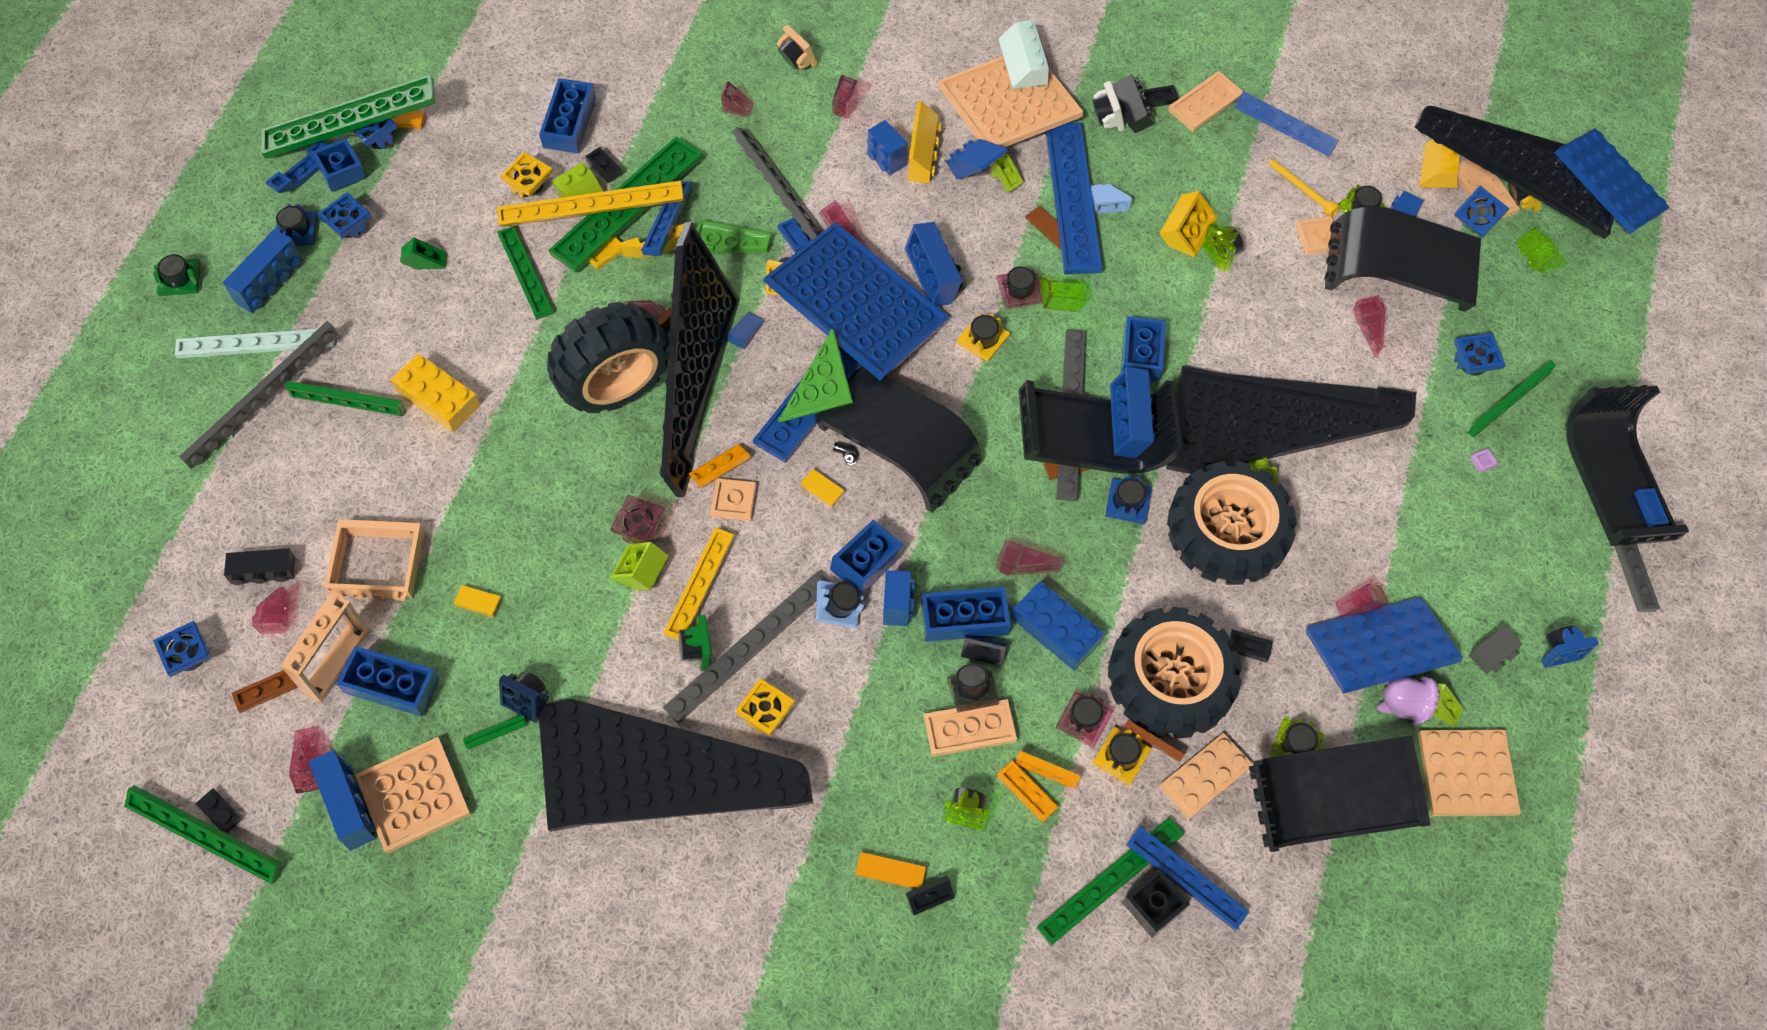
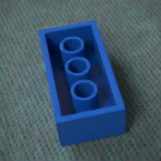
[539,78,596,153]
[904,222,962,306]
[223,229,303,314]
[1110,367,1155,458]
[1011,581,1105,671]
[921,587,1011,642]
[337,646,440,717]
[309,750,376,851]

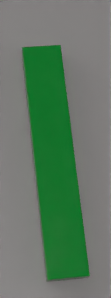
[497,225,554,320]
[1468,360,1556,437]
[285,381,406,416]

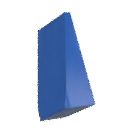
[728,312,764,350]

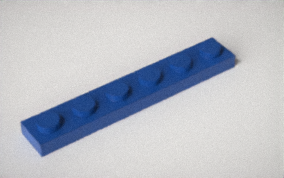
[1234,91,1339,156]
[641,182,692,256]
[1126,826,1249,931]

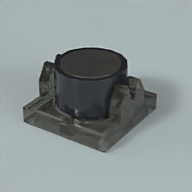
[947,664,999,713]

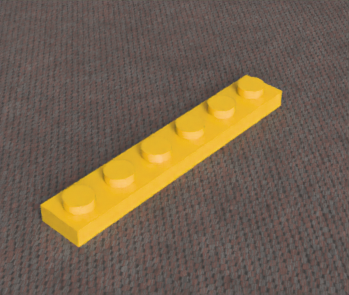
[663,527,734,641]

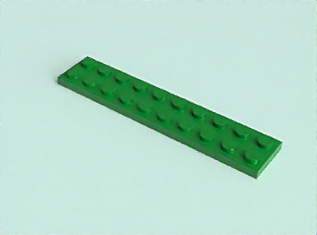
[261,74,436,159]
[548,137,703,273]

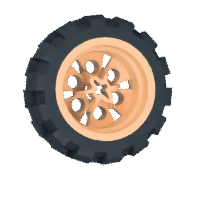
[547,302,669,413]
[1167,461,1297,585]
[1108,607,1242,739]

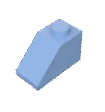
[1091,184,1132,214]

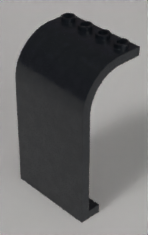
[1324,207,1481,312]
[815,367,983,513]
[1018,380,1183,474]
[1567,385,1689,546]
[1249,736,1431,852]

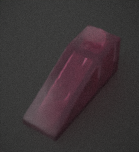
[819,200,867,247]
[1352,296,1385,357]
[996,540,1064,575]
[289,726,320,794]

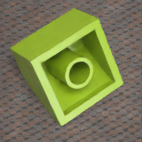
[552,162,603,217]
[610,542,668,591]

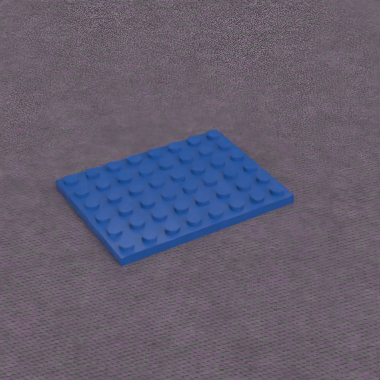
[763,222,950,381]

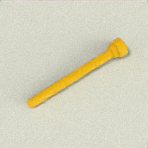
[1269,159,1340,217]

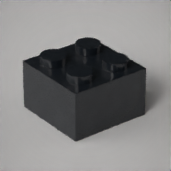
[1122,869,1190,938]

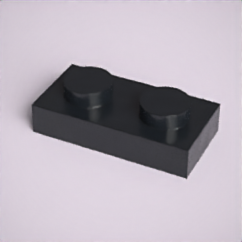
[1142,85,1179,107]
[585,147,623,183]
[1229,629,1273,663]
[961,635,1007,666]
[195,788,243,833]
[905,876,955,915]

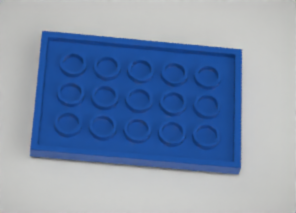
[1555,128,1670,234]
[1306,597,1463,694]

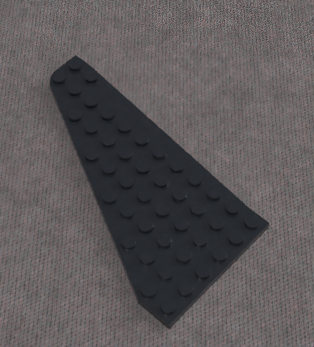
[1414,106,1614,239]
[660,222,740,498]
[1166,366,1417,474]
[539,699,814,832]

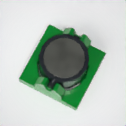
[153,254,201,296]
[678,615,712,671]

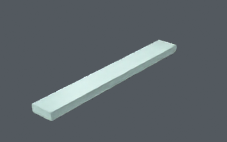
[175,329,334,358]

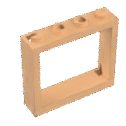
[324,519,425,601]
[281,593,370,703]

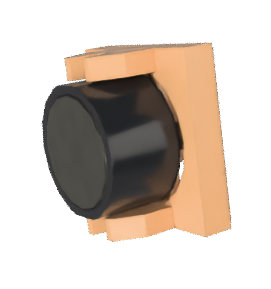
[777,25,818,69]

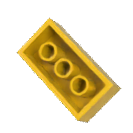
[391,353,480,433]

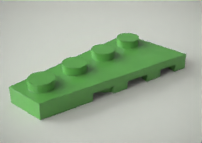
[696,219,772,253]

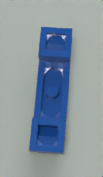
[265,141,327,193]

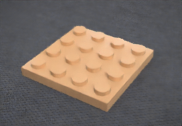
[1418,730,1521,816]
[355,737,471,854]

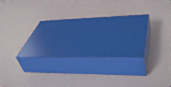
[777,218,810,253]
[1634,488,1669,527]

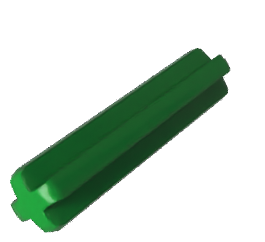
[463,714,527,749]

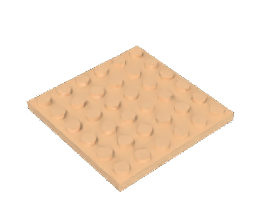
[938,56,1083,147]

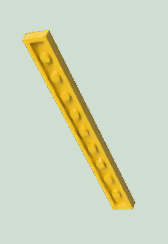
[497,181,684,227]

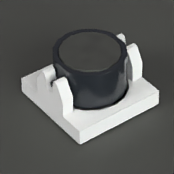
[1092,81,1125,131]

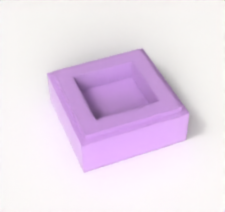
[1470,448,1499,474]

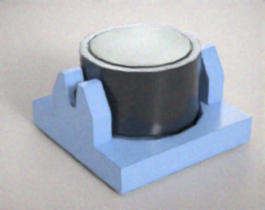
[816,580,864,628]

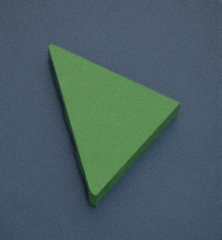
[778,329,853,423]

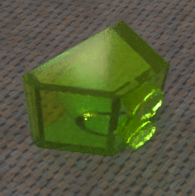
[1517,227,1568,273]
[1039,275,1087,311]

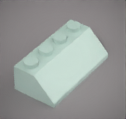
[999,20,1049,89]

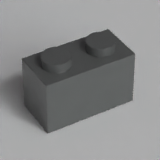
[1469,625,1523,674]

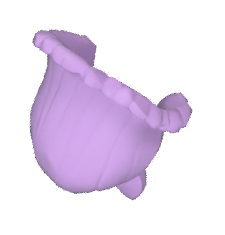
[1377,677,1439,726]

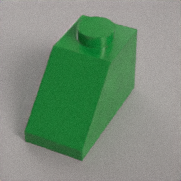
[400,237,447,269]

